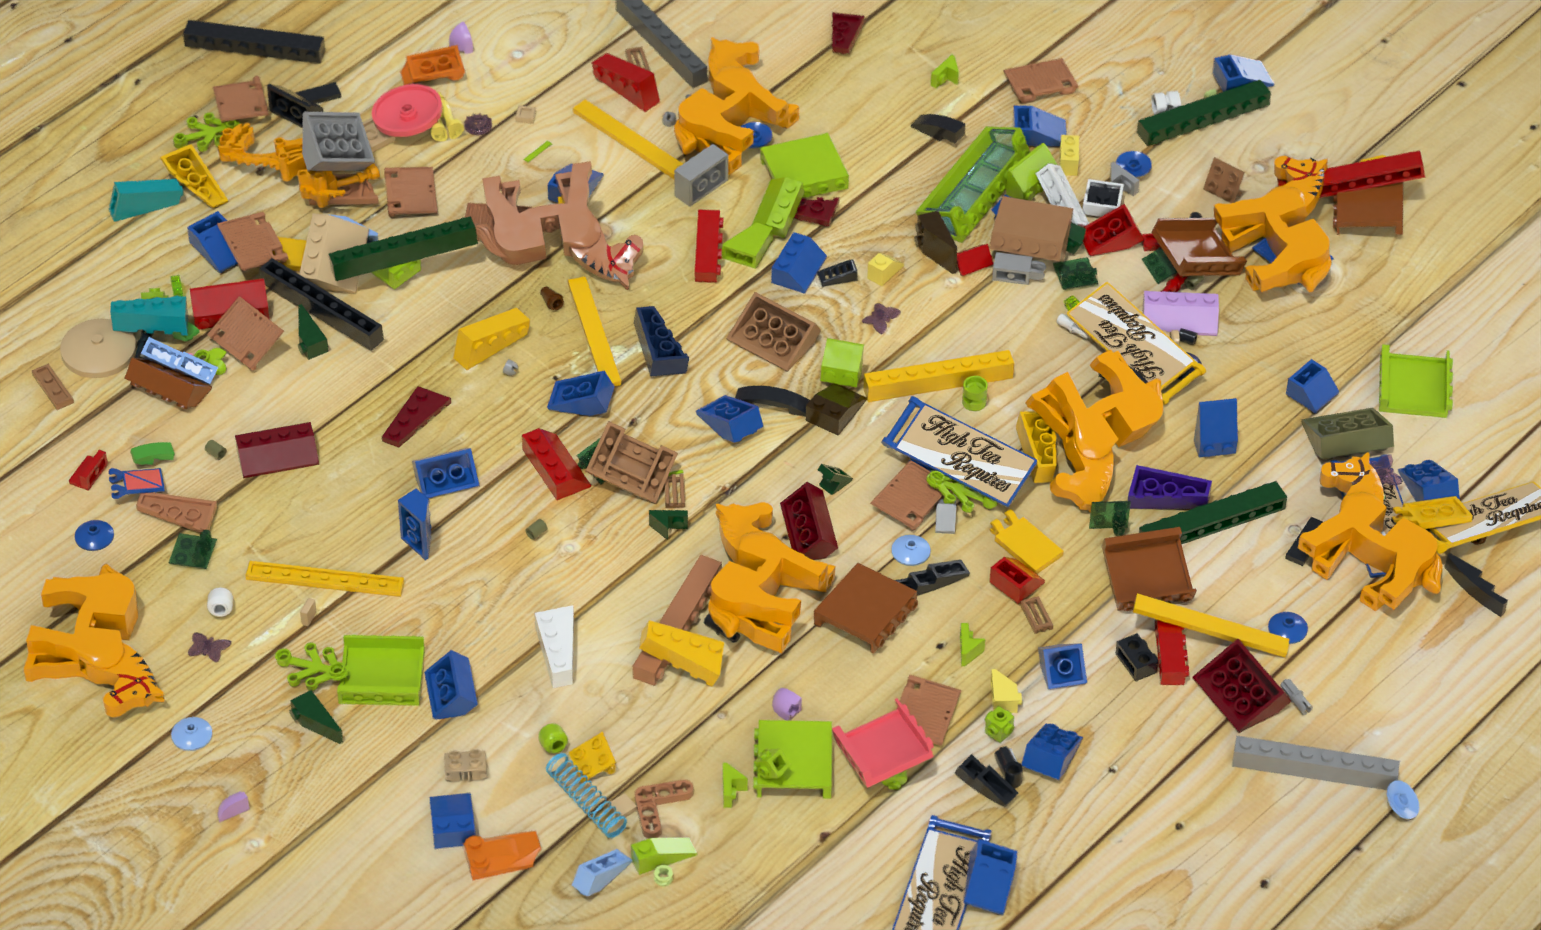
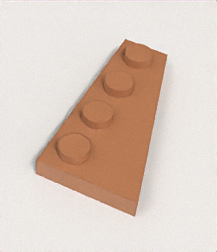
[136,492,217,535]

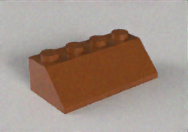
[124,358,212,409]

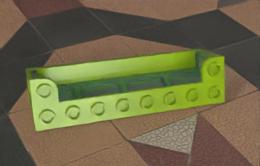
[915,126,1030,243]

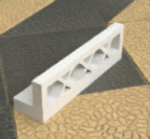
[1035,164,1089,227]

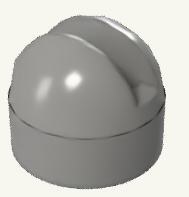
[662,111,676,127]
[503,359,518,376]

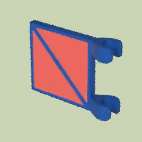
[108,468,165,499]

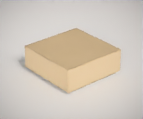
[515,106,536,124]
[300,598,316,626]
[608,793,637,821]

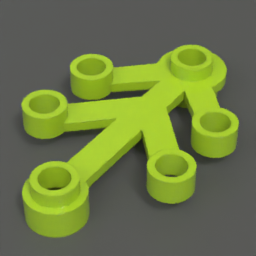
[173,112,240,152]
[926,471,998,513]
[275,642,348,691]

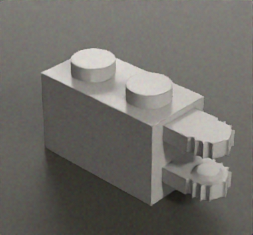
[992,252,1046,285]

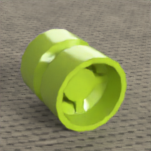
[962,376,988,412]

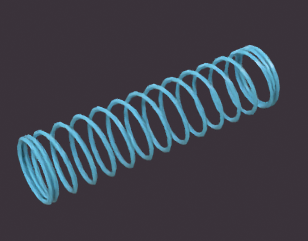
[546,753,627,838]

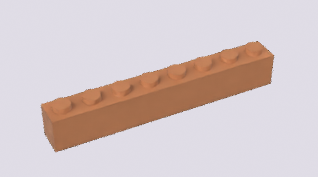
[633,555,722,686]

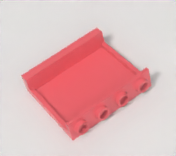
[832,698,934,788]

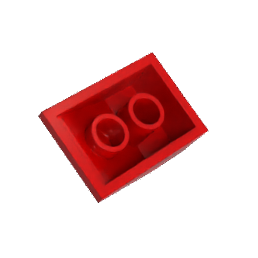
[1083,204,1145,256]

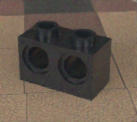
[1115,633,1158,682]

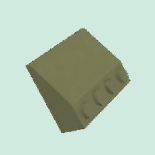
[1301,407,1394,460]

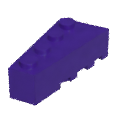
[1127,465,1212,509]

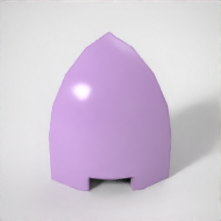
[449,22,473,54]
[772,688,802,721]
[217,791,249,822]

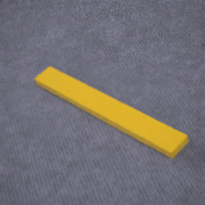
[573,99,683,180]
[568,276,621,386]
[245,561,404,597]
[1133,594,1289,658]

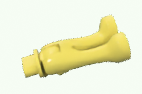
[431,92,464,142]

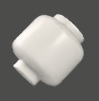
[207,587,233,617]

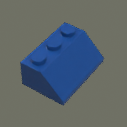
[771,232,827,294]
[412,448,480,498]
[398,489,432,561]
[424,650,478,720]

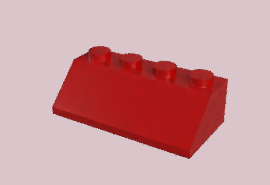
[190,278,270,330]
[522,428,591,501]

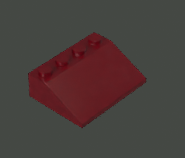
[1192,639,1292,733]

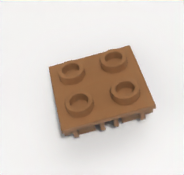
[1203,157,1245,203]

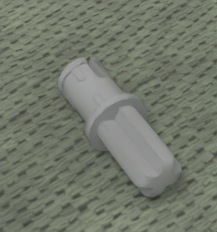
[1281,679,1313,715]

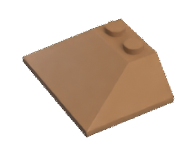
[585,421,678,504]

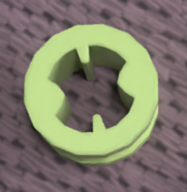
[654,865,673,886]

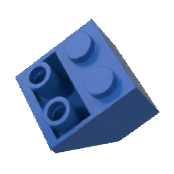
[1286,359,1339,413]

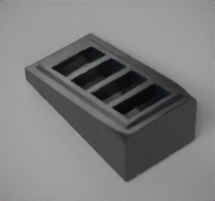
[817,259,858,287]

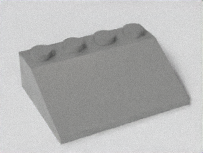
[302,112,375,171]

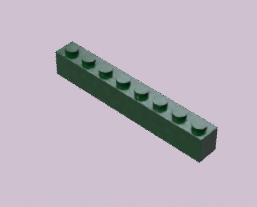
[1137,79,1271,146]
[328,216,478,281]
[1139,481,1287,545]

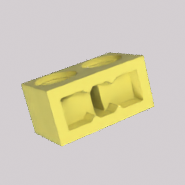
[1060,135,1079,176]

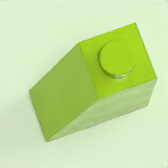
[722,222,773,269]

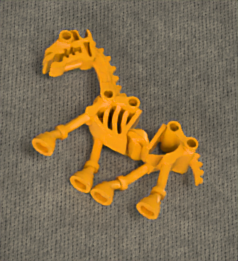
[218,123,380,208]

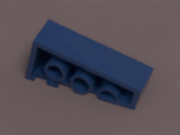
[634,306,689,376]

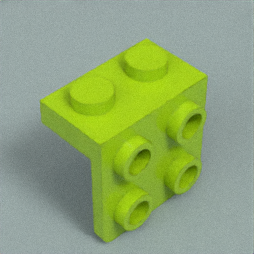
[371,259,421,289]

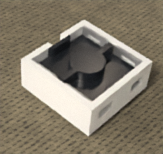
[1083,179,1124,217]

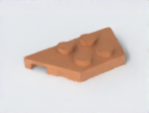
[309,174,379,205]

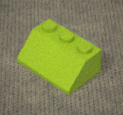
[1006,143,1057,201]
[752,177,805,238]

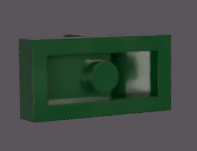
[818,464,853,495]
[649,510,688,540]

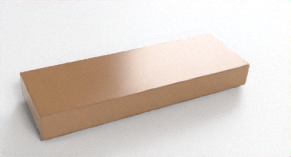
[32,363,74,410]

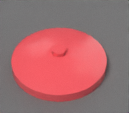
[372,84,443,137]

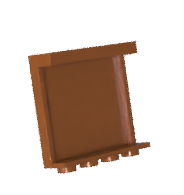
[1333,182,1404,235]
[1152,218,1247,276]
[1102,527,1197,611]
[814,563,918,653]

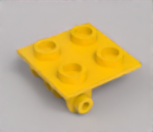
[568,732,616,783]

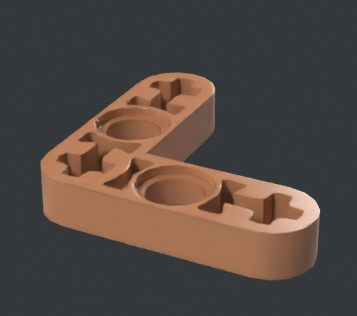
[635,780,693,839]

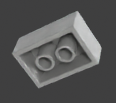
[674,144,728,207]

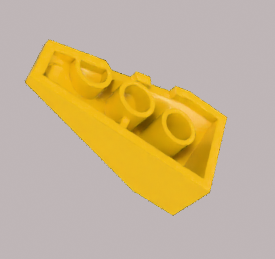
[160,144,228,208]

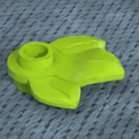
[194,348,226,375]

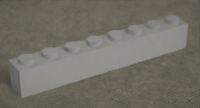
[1232,736,1400,790]

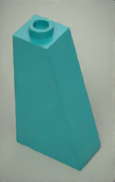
[108,179,183,221]

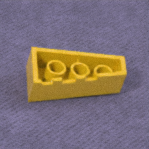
[639,620,724,687]

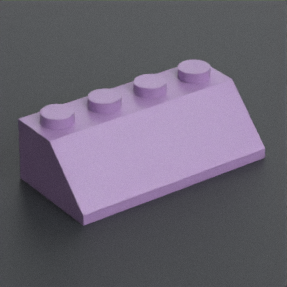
[1142,291,1219,336]

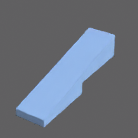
[140,337,218,385]

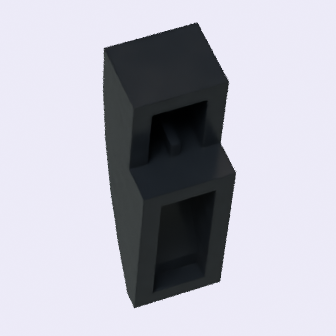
[911,114,966,144]
[954,754,1019,807]

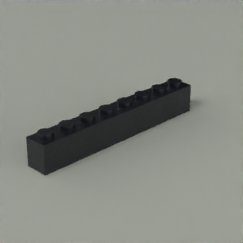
[183,20,325,64]
[259,258,384,351]

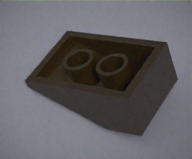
[914,211,957,274]
[806,384,867,435]

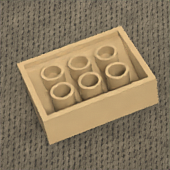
[299,213,369,294]

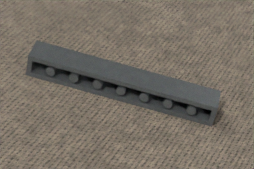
[616,0,707,88]

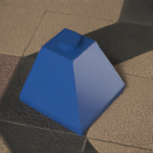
[1038,643,1087,689]

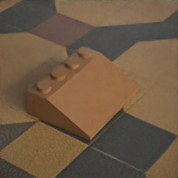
[989,196,1074,262]
[726,292,821,372]

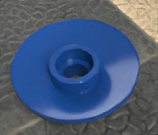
[741,122,772,148]
[1116,151,1152,177]
[75,520,114,551]
[1268,612,1308,644]

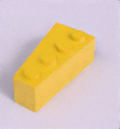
[453,308,530,370]
[1016,411,1056,483]

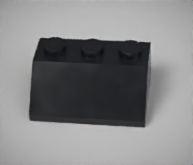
[267,84,324,128]

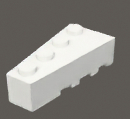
[535,605,574,688]

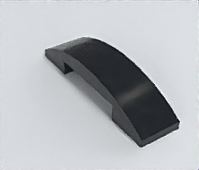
[735,385,810,417]

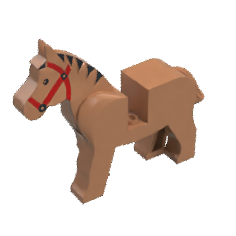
[475,161,644,290]

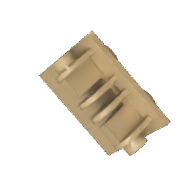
[444,749,487,782]

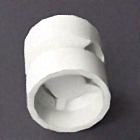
[1151,91,1181,115]

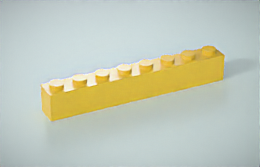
[863,350,1014,402]

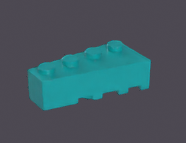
[110,296,189,336]

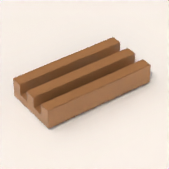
[625,47,650,71]
[664,474,685,508]
[1020,596,1053,634]

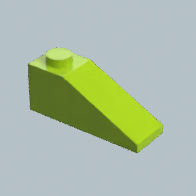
[631,837,697,875]

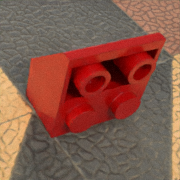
[990,557,1045,604]

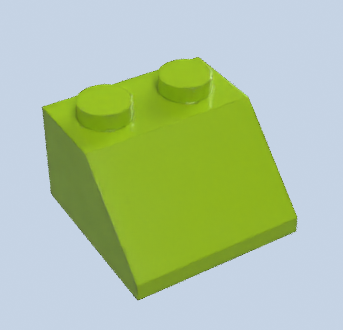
[820,338,864,388]

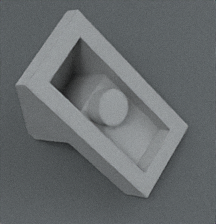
[1110,162,1140,196]
[935,499,956,534]

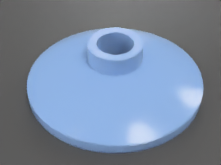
[891,535,931,566]
[171,717,212,751]
[1387,780,1419,819]

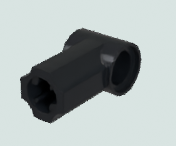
[994,746,1023,788]

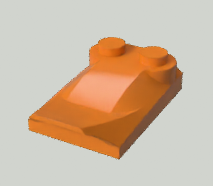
[400,45,465,85]
[463,831,541,881]

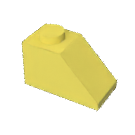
[867,253,904,286]
[990,669,1022,713]

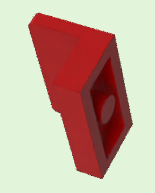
[956,244,994,275]
[69,450,108,491]

